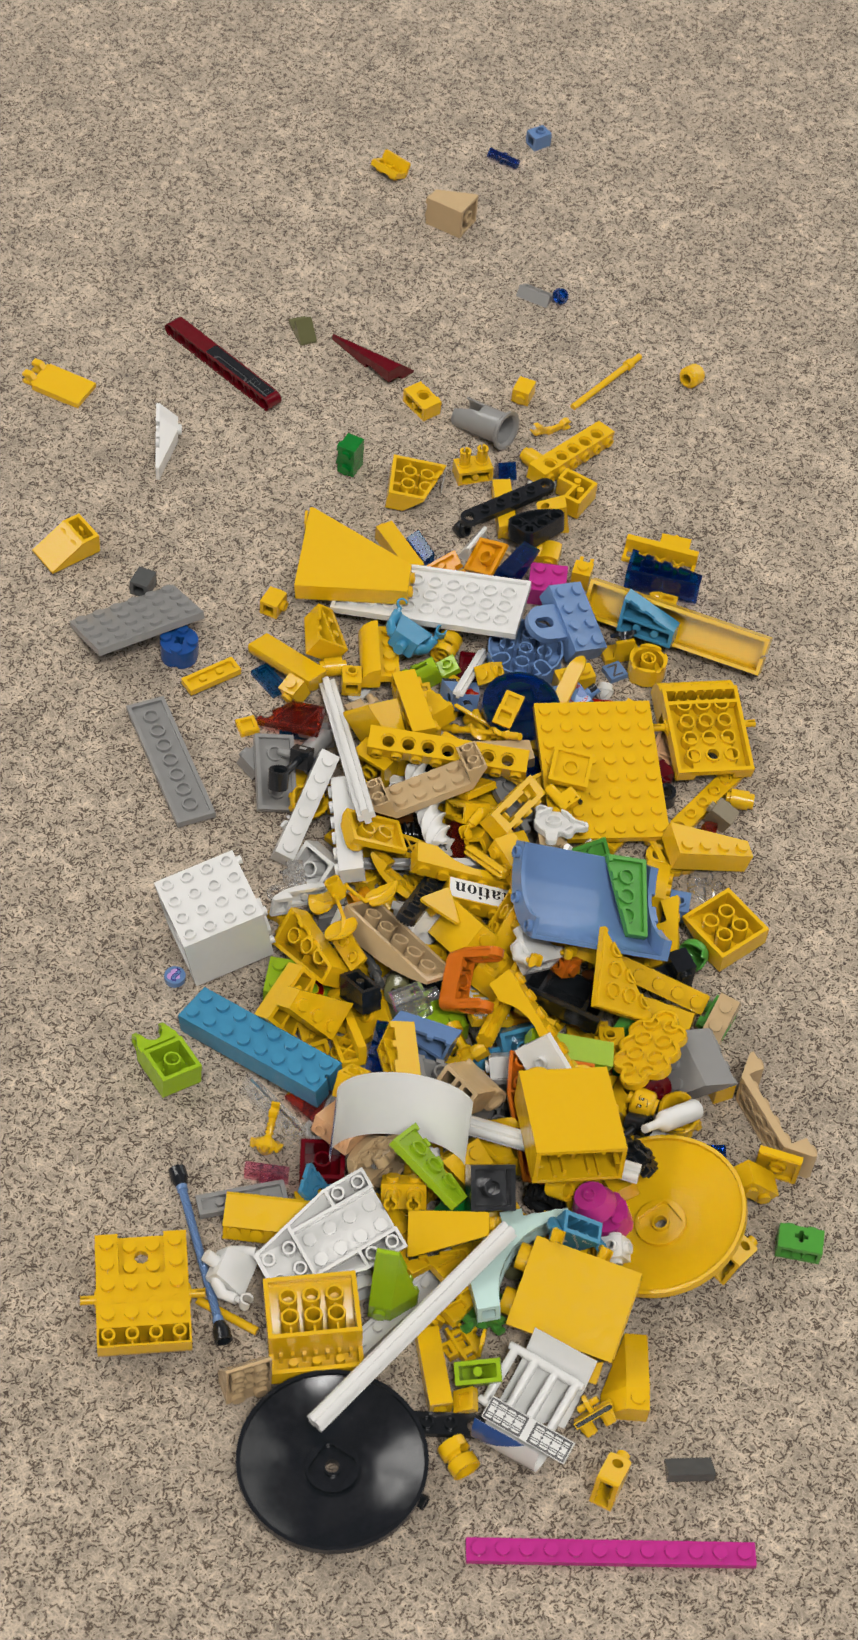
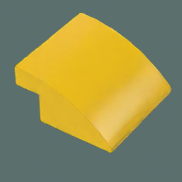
[263,1270,364,1384]

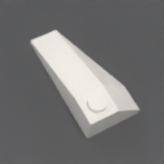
[155,403,182,480]

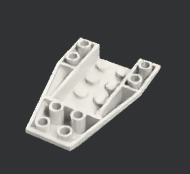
[253,1167,408,1278]

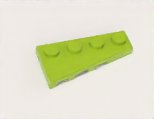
[389,1122,468,1211]

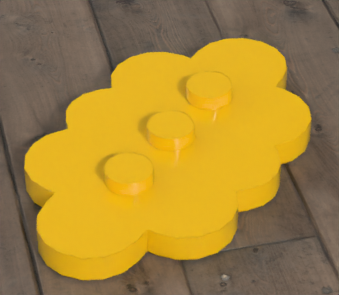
[613,1010,688,1090]

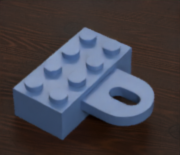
[525,582,607,663]

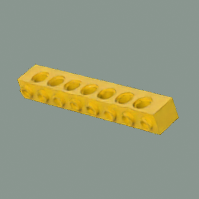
[367,725,530,781]

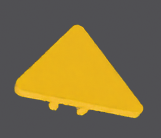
[420,887,460,925]

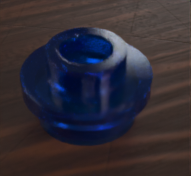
[553,288,569,305]

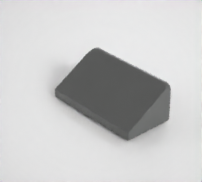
[664,1457,716,1482]

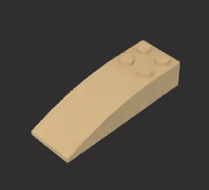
[339,901,446,985]

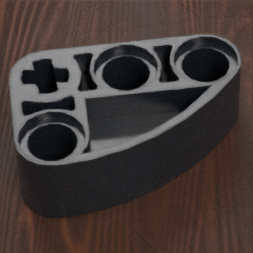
[508,509,564,549]

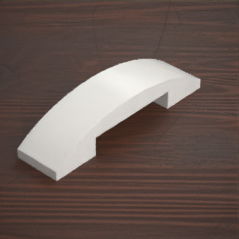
[269,883,347,917]

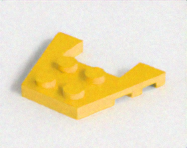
[649,895,681,969]
[403,1247,473,1328]

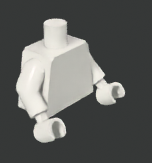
[201,1245,262,1311]

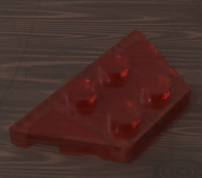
[256,700,325,738]

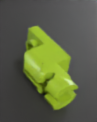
[402,654,461,687]

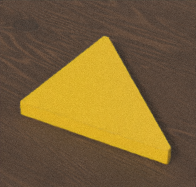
[591,926,652,1021]

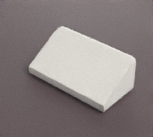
[458,526,487,561]

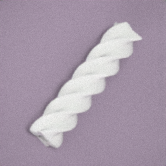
[405,763,455,856]

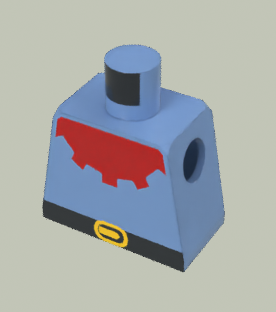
[439,678,480,714]

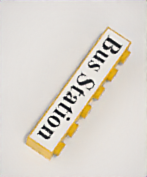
[442,876,509,919]

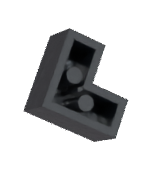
[648,947,697,1001]

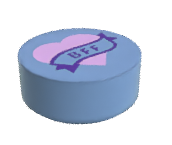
[164,966,186,988]

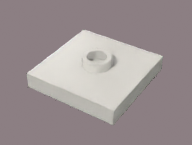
[515,1032,571,1070]

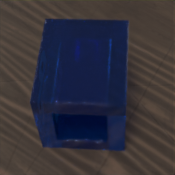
[494,462,517,480]

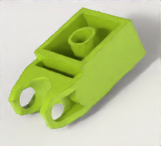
[132,1022,202,1098]

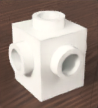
[596,1232,633,1266]

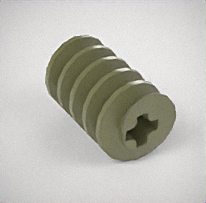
[384,971,411,1006]

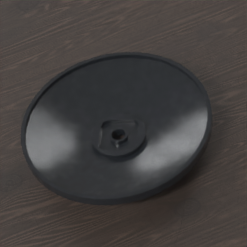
[236,1369,429,1554]

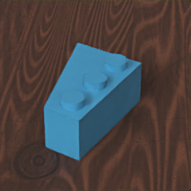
[616,589,680,649]

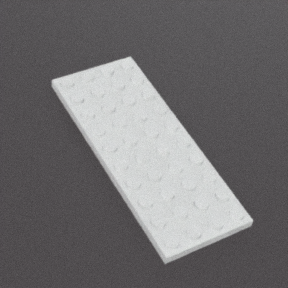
[330,564,531,639]

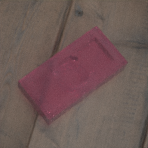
[244,1161,290,1185]

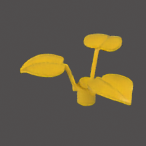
[308,875,399,941]

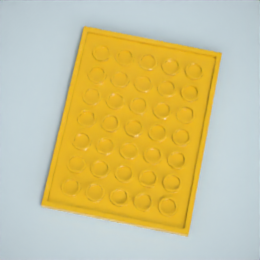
[533,701,669,843]

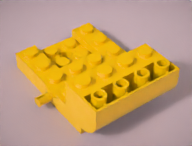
[651,680,756,781]
[80,1230,206,1357]

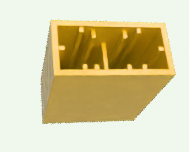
[514,1065,628,1183]
[500,1235,643,1365]

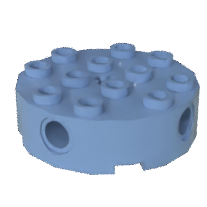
[487,619,563,690]

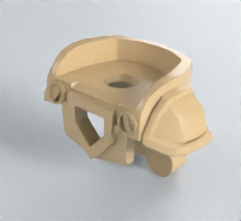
[347,1134,404,1191]

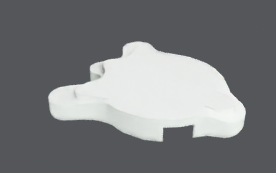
[533,805,589,845]

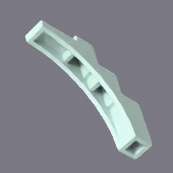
[468,1208,568,1323]

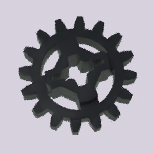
[625,1135,658,1178]

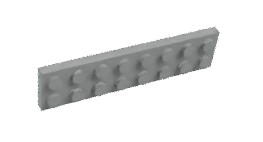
[126,696,216,828]

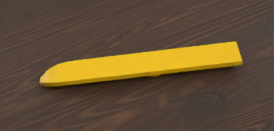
[531,656,586,751]

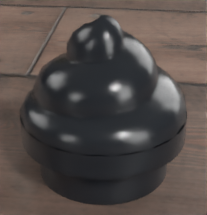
[452,520,472,538]

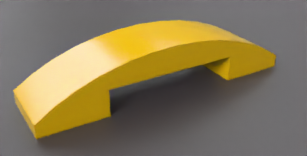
[370,849,415,899]

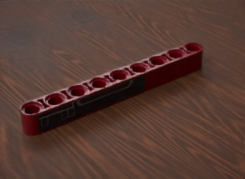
[165,316,282,411]

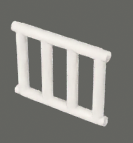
[478,1341,585,1431]

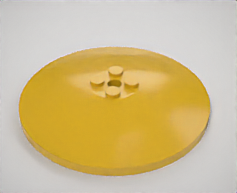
[593,1135,748,1298]

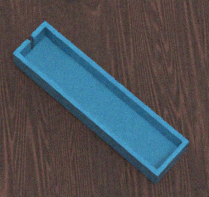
[178,987,342,1108]

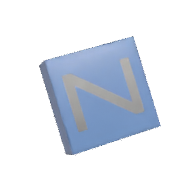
[601,661,628,684]

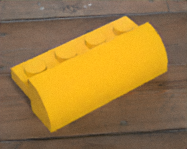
[358,620,400,688]

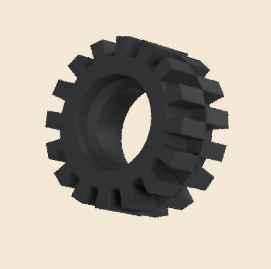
[523,1183,565,1213]

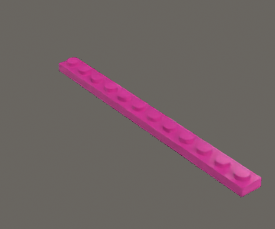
[465,1537,757,1569]

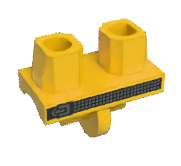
[573,1395,617,1438]

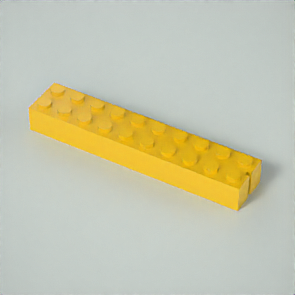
[586,577,773,676]

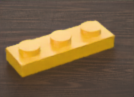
[181,656,241,696]

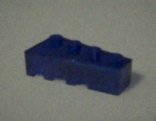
[624,549,703,604]

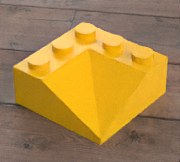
[682,888,769,972]

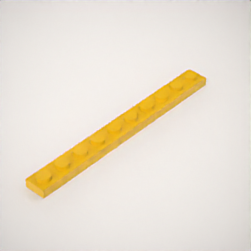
[511,916,710,1015]

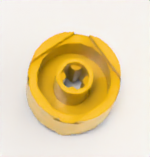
[627,643,668,687]

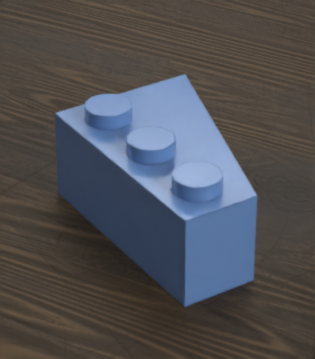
[392,1010,462,1063]

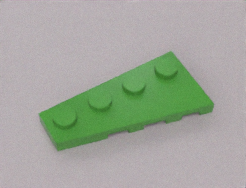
[605,854,648,940]

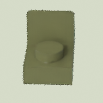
[289,316,317,346]

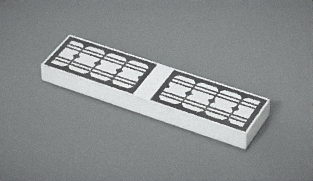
[481,1395,576,1464]

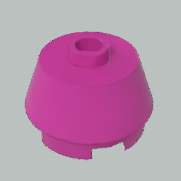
[572,1181,617,1223]

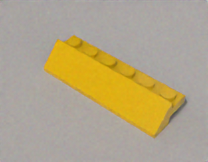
[222,1191,310,1244]

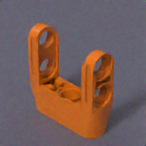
[439,946,505,1015]

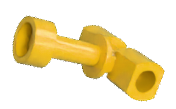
[445,1020,491,1064]

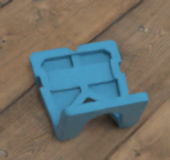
[298,1163,333,1201]

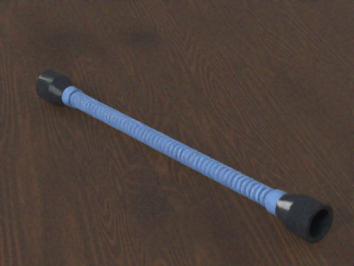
[168,1164,233,1346]

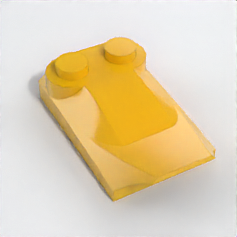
[341,808,407,856]

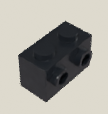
[340,969,382,1015]

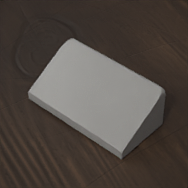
[516,283,555,308]

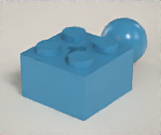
[473,1021,535,1071]

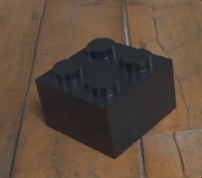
[465,1164,516,1211]

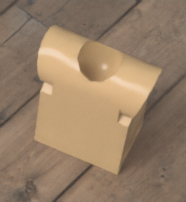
[436,1058,506,1114]

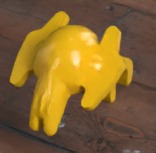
[250,1101,284,1155]

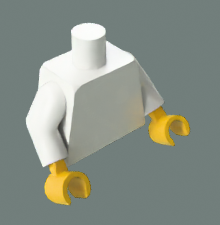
[510,926,578,976]

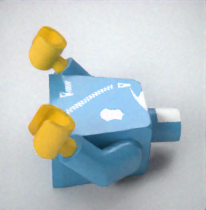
[547,1209,614,1261]

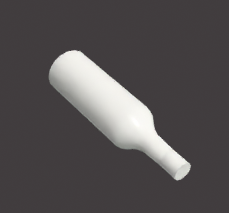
[641,1099,703,1133]

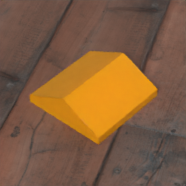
[463,537,509,576]

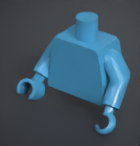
[386,598,447,658]

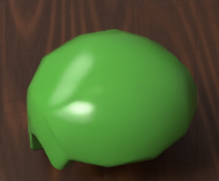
[679,938,709,972]

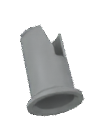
[451,397,520,450]

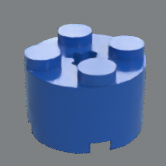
[160,625,199,669]

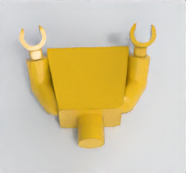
[442,798,495,840]

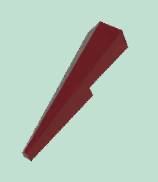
[332,334,414,382]

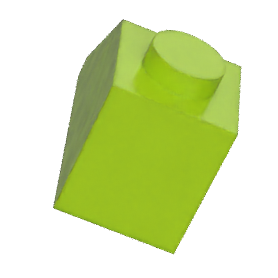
[454,1357,503,1388]

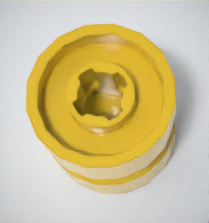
[430,629,463,662]
[437,1434,480,1480]

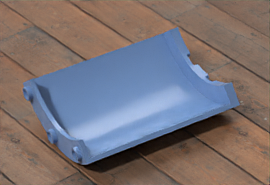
[511,840,672,962]

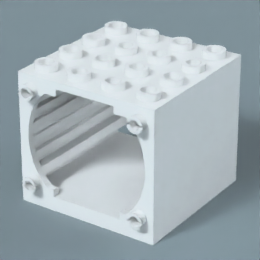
[154,850,276,986]

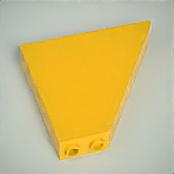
[294,507,415,605]

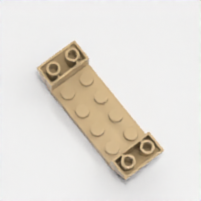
[366,740,487,818]
[735,1051,818,1178]

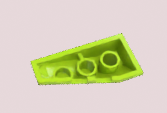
[368,1248,419,1321]

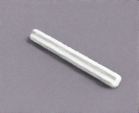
[453,648,487,699]

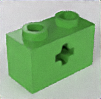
[774,1223,825,1264]

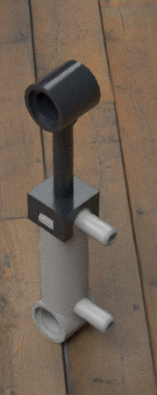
[268,722,336,792]

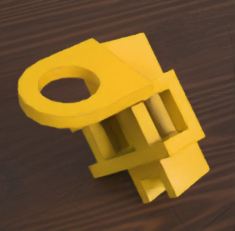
[442,1322,487,1362]

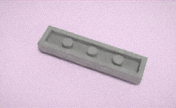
[195,1179,288,1219]

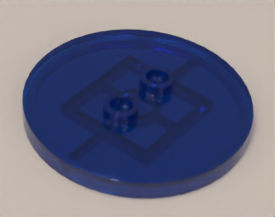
[482,672,560,741]

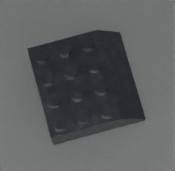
[525,969,607,1034]

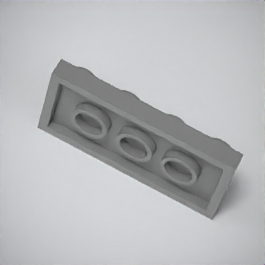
[253,733,296,813]

